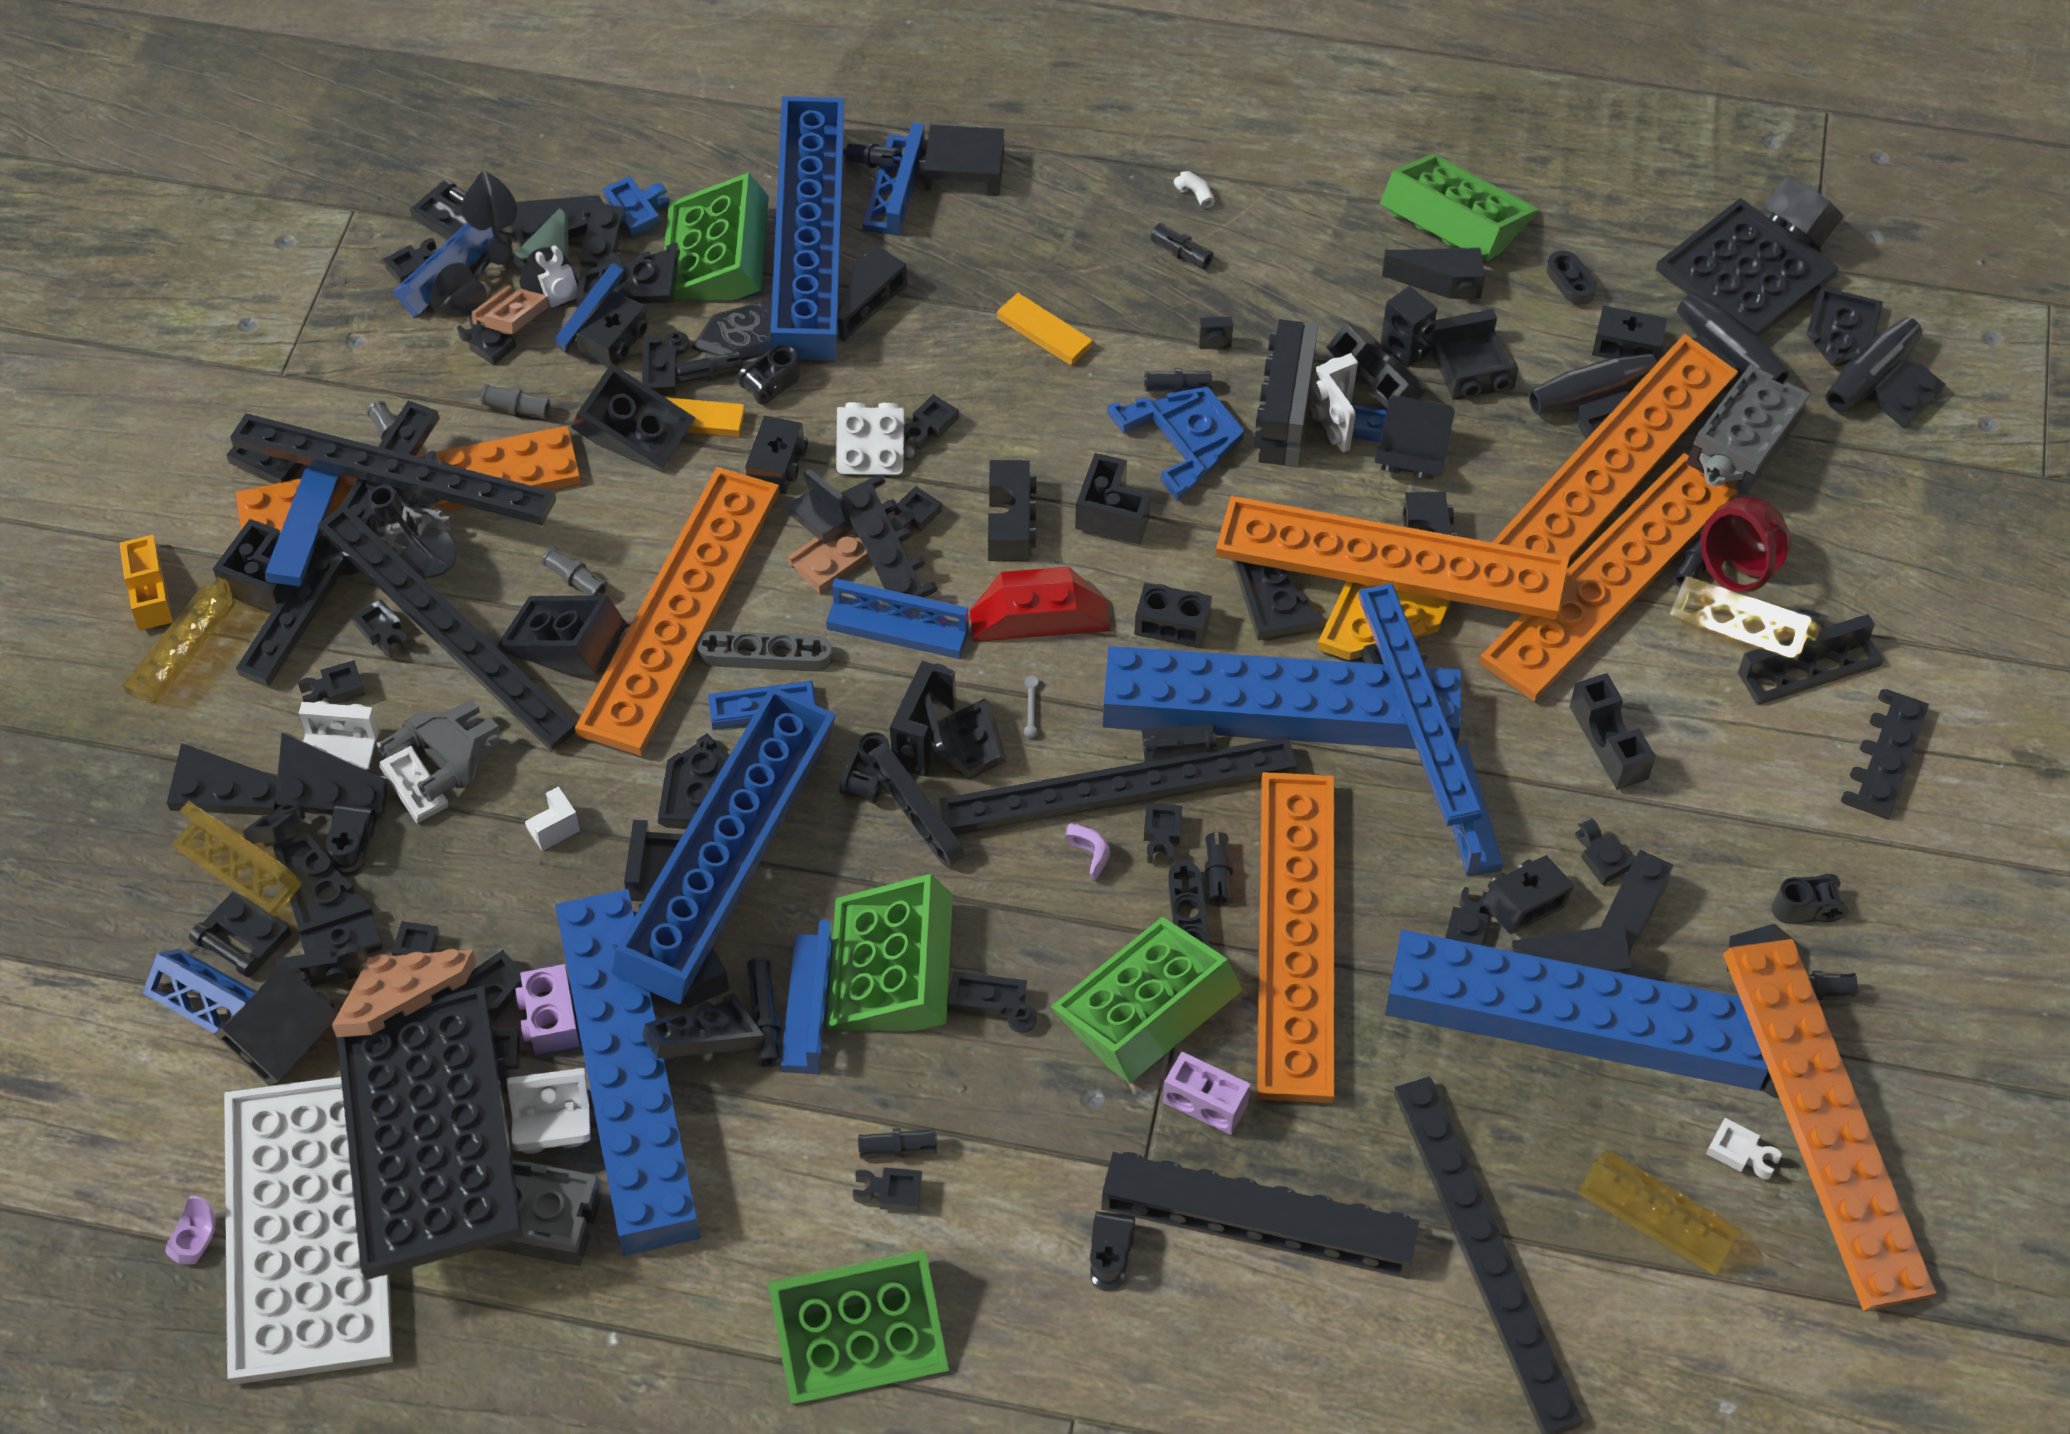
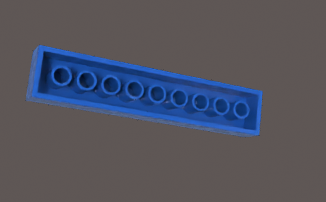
[770,96,844,360]
[1103,646,1461,749]
[611,686,836,1004]
[555,889,701,1256]
[1385,930,1768,1091]

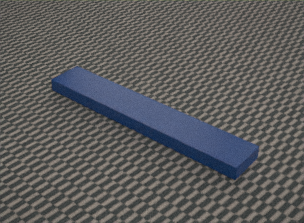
[265,465,342,587]

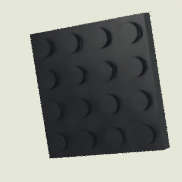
[1656,198,1839,337]

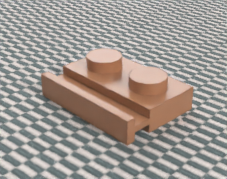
[472,286,548,334]
[788,530,870,594]

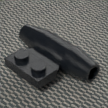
[1677,293,1789,390]
[1825,317,1946,428]
[1529,353,1657,440]

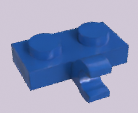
[602,176,669,237]

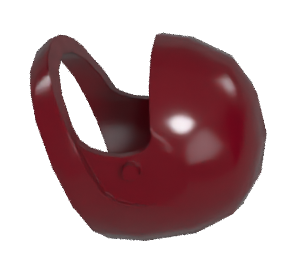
[1701,496,1791,593]

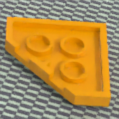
[1317,581,1451,661]

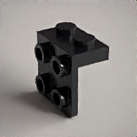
[1374,395,1455,480]
[922,692,1007,779]

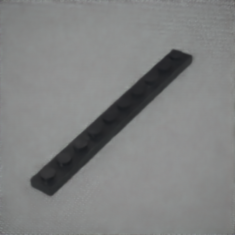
[235,400,440,687]
[230,413,556,525]
[317,504,577,752]
[939,737,1297,835]
[1394,1076,1583,1434]

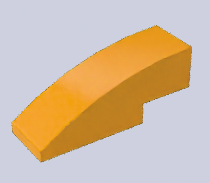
[119,534,173,631]

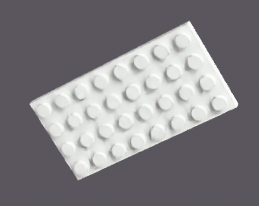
[224,1077,393,1385]

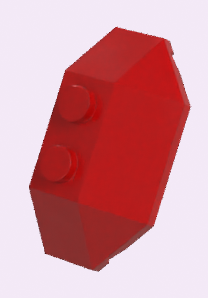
[970,566,1110,642]

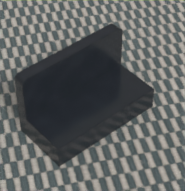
[787,469,853,544]

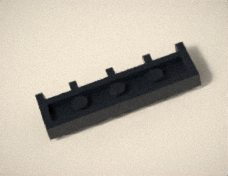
[840,474,938,598]
[1841,689,1929,820]

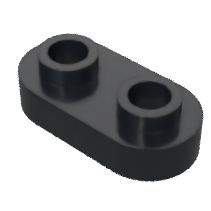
[1546,251,1597,305]

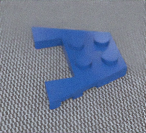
[1108,387,1244,501]

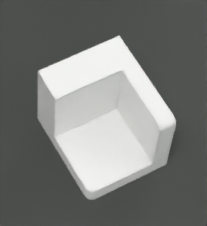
[525,787,580,851]

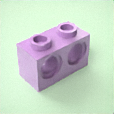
[516,964,580,1055]
[1163,1051,1250,1135]

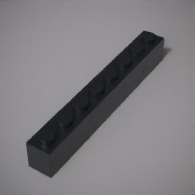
[1101,1152,1420,1279]

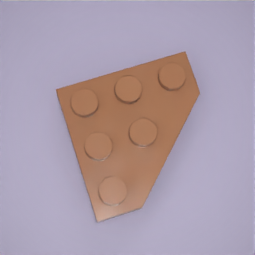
[332,949,477,1037]

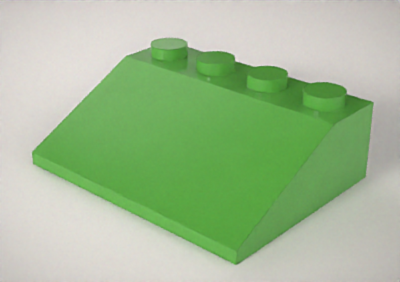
[1380,153,1539,261]
[664,172,769,301]
[826,874,953,1032]
[1051,916,1242,1083]
[767,1248,949,1404]

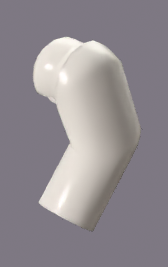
[1174,171,1215,209]

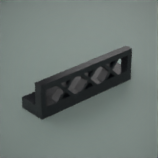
[1738,614,1883,705]

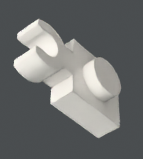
[535,245,578,308]
[1706,1118,1782,1180]

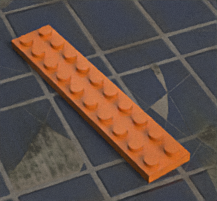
[1491,334,1738,560]
[235,425,581,537]
[1479,453,1739,702]
[575,467,779,756]
[1216,496,1569,620]
[1257,772,1334,1103]
[1723,939,1936,1312]

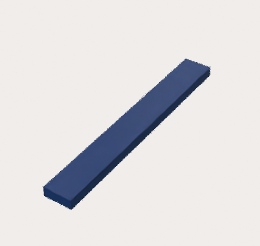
[1358,583,1483,826]

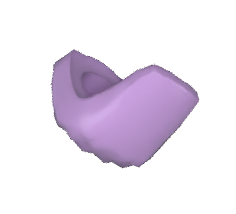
[1065,823,1110,881]
[165,1196,216,1265]

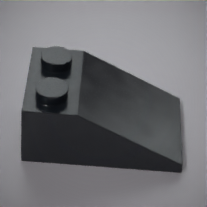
[571,363,696,471]
[497,595,628,675]

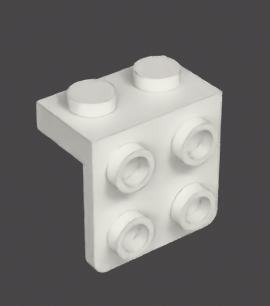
[1310,353,1358,453]
[836,403,906,475]
[299,701,379,770]
[507,1068,591,1154]

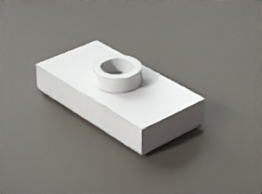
[380,746,448,824]

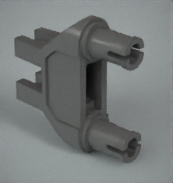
[377,699,503,802]

